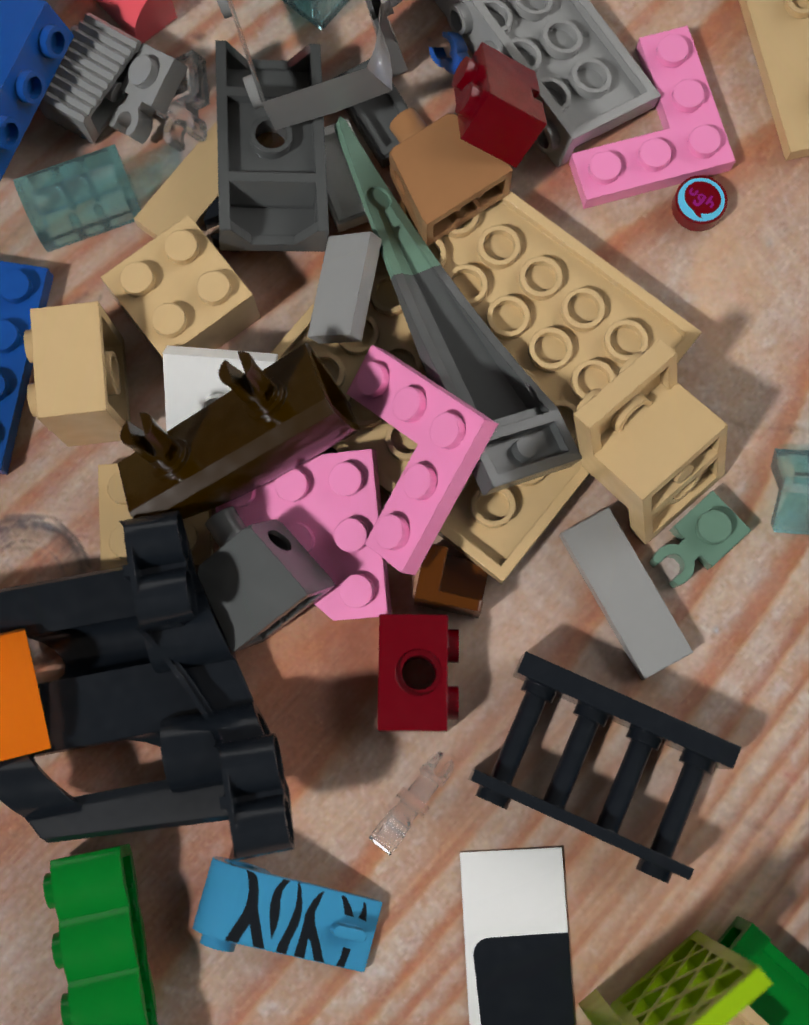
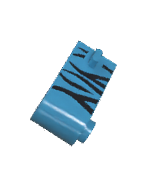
[192,856,383,972]

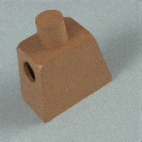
[389,108,513,246]

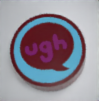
[672,175,728,232]

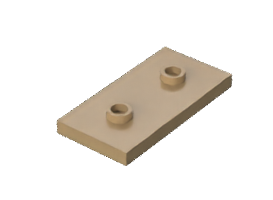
[739,0,809,161]

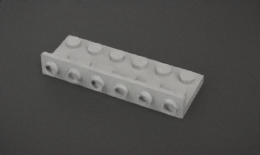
[434,0,661,167]

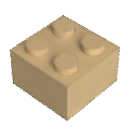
[101,214,261,361]
[24,301,130,447]

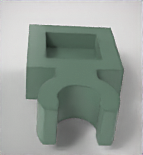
[649,490,751,588]

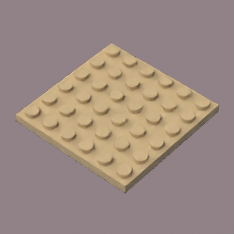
[271,191,702,585]

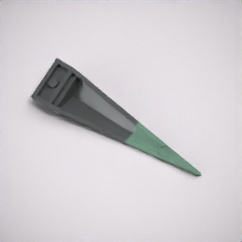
[334,116,582,496]

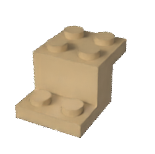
[573,339,728,545]

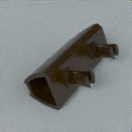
[118,343,361,519]

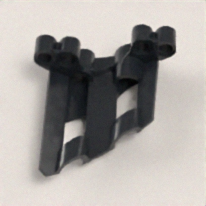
[0,510,295,861]

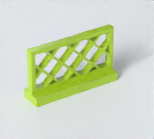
[578,930,773,1025]

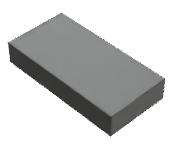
[307,231,382,344]

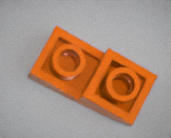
[0,628,51,762]

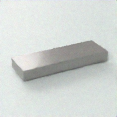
[559,507,693,680]

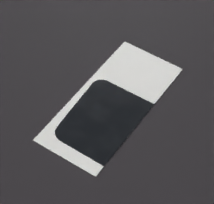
[460,847,575,1025]

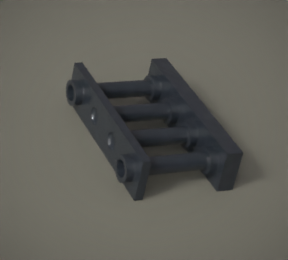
[468,652,742,884]

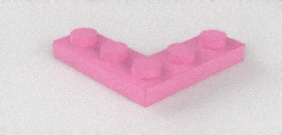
[569,25,735,209]
[346,345,498,575]

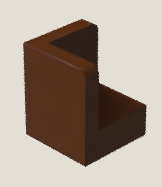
[414,544,488,618]

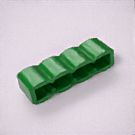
[43,844,158,1025]

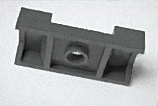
[215,40,329,252]

